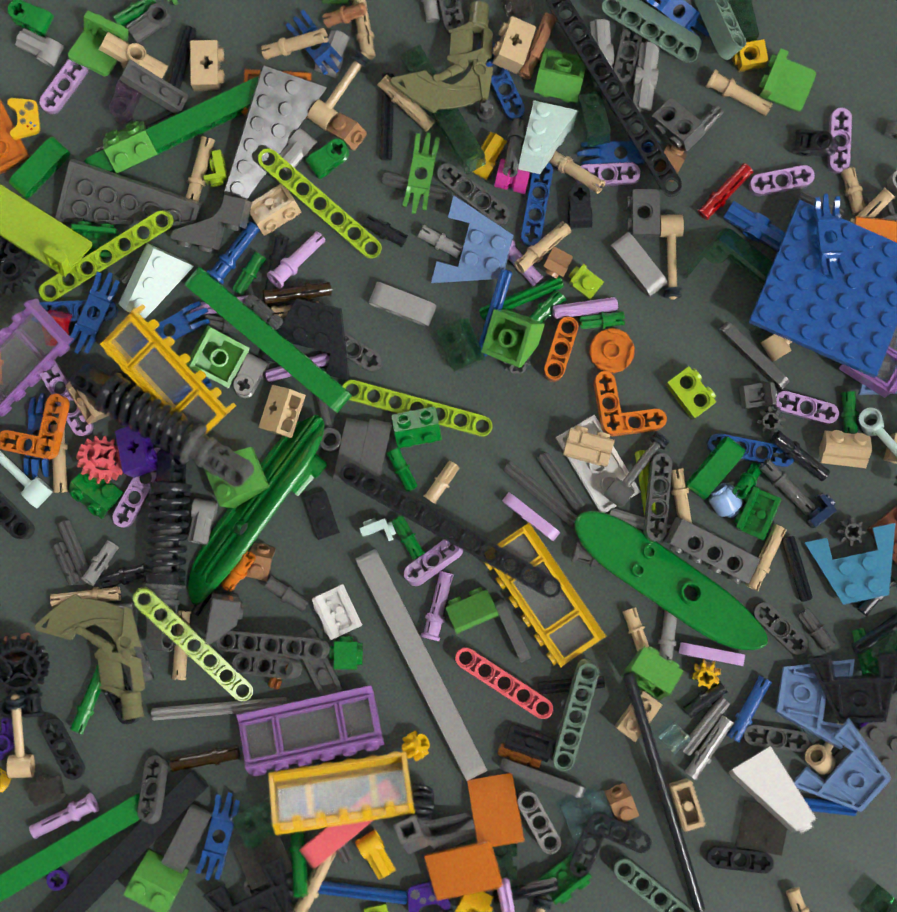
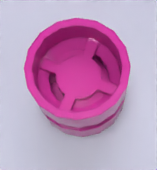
[494,159,530,194]

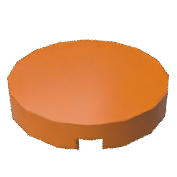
[589,328,635,373]

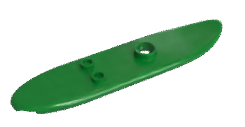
[188,415,324,605]
[575,511,768,650]

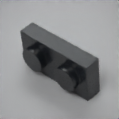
[304,490,340,540]
[504,724,555,762]

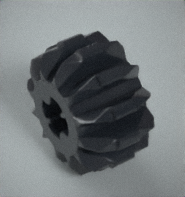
[405,784,435,821]

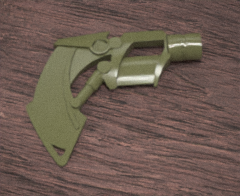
[390,1,493,113]
[35,595,145,720]

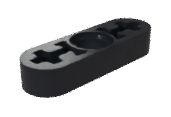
[41,718,85,780]
[706,846,774,874]

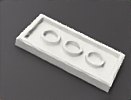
[556,414,641,513]

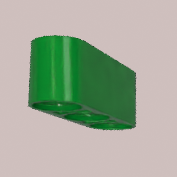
[9,137,71,199]
[686,436,745,500]

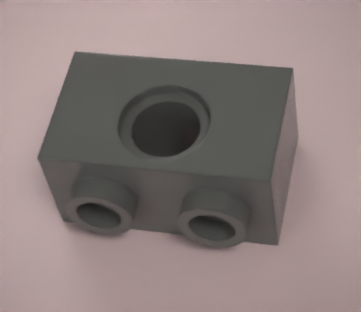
[626,189,660,238]

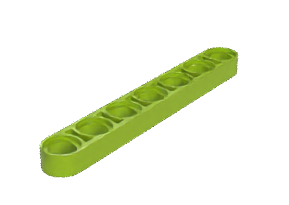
[258,148,382,259]
[39,210,173,302]
[343,380,492,437]
[133,587,253,701]

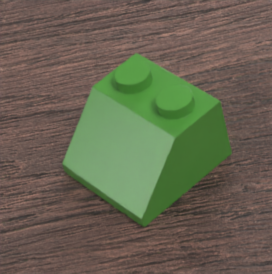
[534,48,586,103]
[481,309,545,368]
[186,325,250,388]
[204,447,269,508]
[445,587,499,634]
[621,646,684,700]
[124,849,190,912]

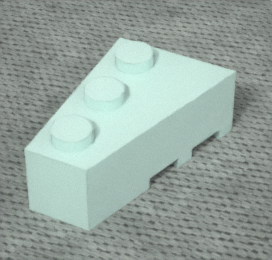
[518,101,578,174]
[118,243,194,319]

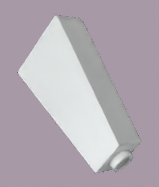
[728,746,816,833]

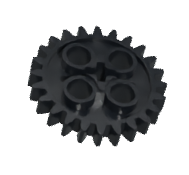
[0,236,40,295]

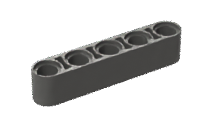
[216,630,330,660]

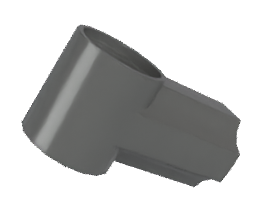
[126,3,172,43]

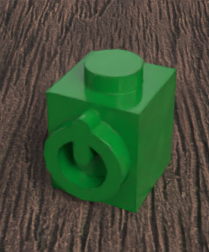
[330,636,363,669]

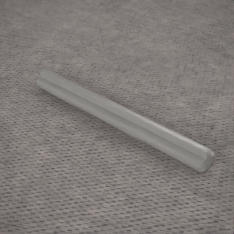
[151,697,287,721]

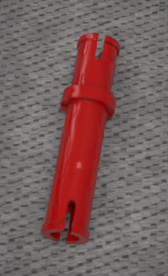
[697,163,753,221]

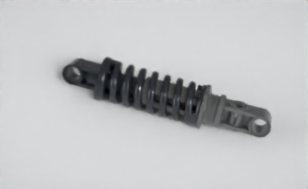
[70,364,254,487]
[142,449,192,652]

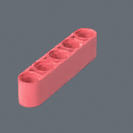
[456,647,553,719]
[299,778,402,869]

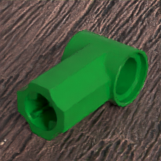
[291,454,328,496]

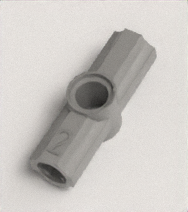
[589,19,614,91]
[633,42,660,113]

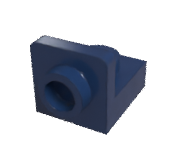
[806,493,837,528]

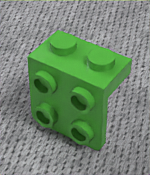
[68,11,128,76]
[759,48,816,112]
[103,120,157,174]

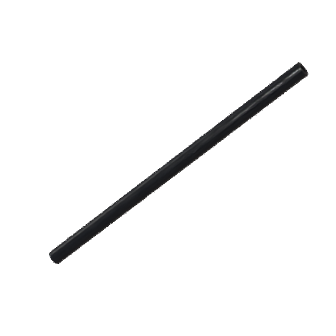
[623,671,705,912]

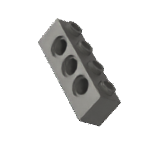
[664,517,761,584]

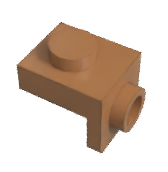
[327,112,367,150]
[655,145,687,183]
[543,247,573,279]
[246,543,276,582]
[604,783,639,822]

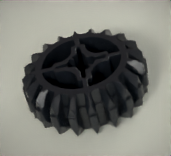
[0,633,50,694]

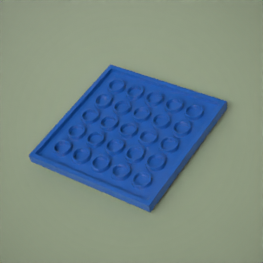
[748,200,897,378]

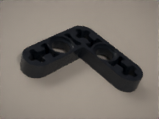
[569,812,652,877]

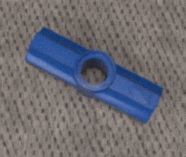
[723,201,785,251]

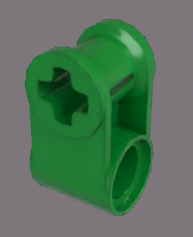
[8,0,54,37]
[305,139,349,179]

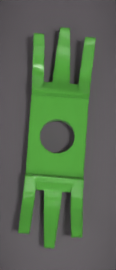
[402,133,440,214]

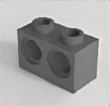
[652,98,705,152]

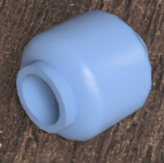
[709,483,743,518]

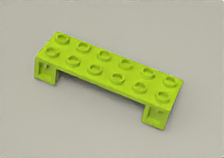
[0,184,93,277]

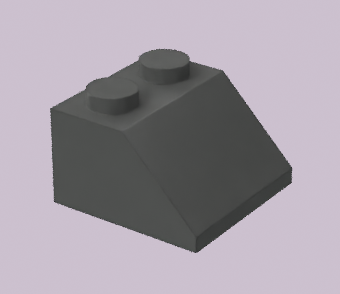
[204,591,244,645]

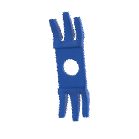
[646,0,710,43]
[286,9,343,75]
[577,141,664,165]
[814,194,849,280]
[69,272,120,354]
[132,301,210,360]
[24,393,53,480]
[195,792,240,881]

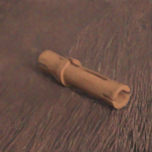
[518,13,557,79]

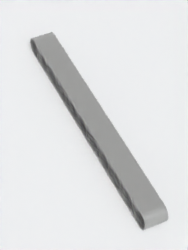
[355,548,487,781]

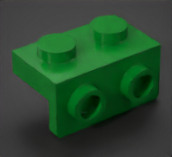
[71,221,120,259]
[391,407,442,448]
[68,472,123,519]
[735,486,782,541]
[537,851,592,905]

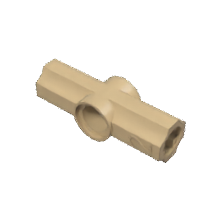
[99,32,168,79]

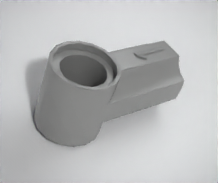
[15,28,64,67]
[315,30,350,78]
[274,128,318,175]
[188,498,218,545]

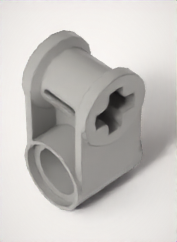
[233,353,270,399]

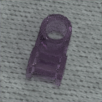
[109,80,142,124]

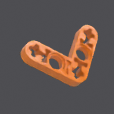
[594,371,667,437]
[0,394,70,460]

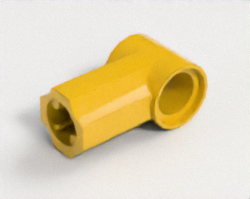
[467,132,507,180]
[355,830,396,880]

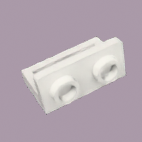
[312,584,362,640]

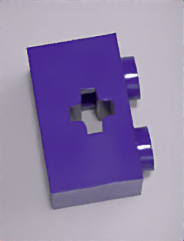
[115,426,158,478]

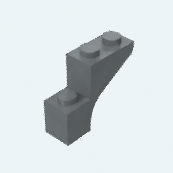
[170,195,252,253]
[394,813,476,854]

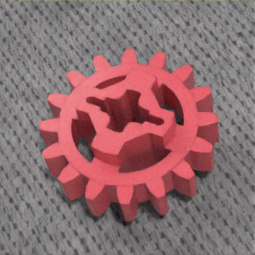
[76,436,123,483]

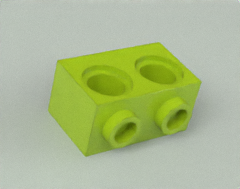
[665,367,716,420]

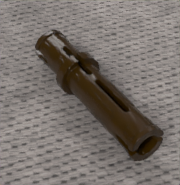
[262,282,332,304]
[170,745,240,772]

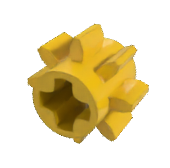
[692,659,721,689]
[401,731,430,762]

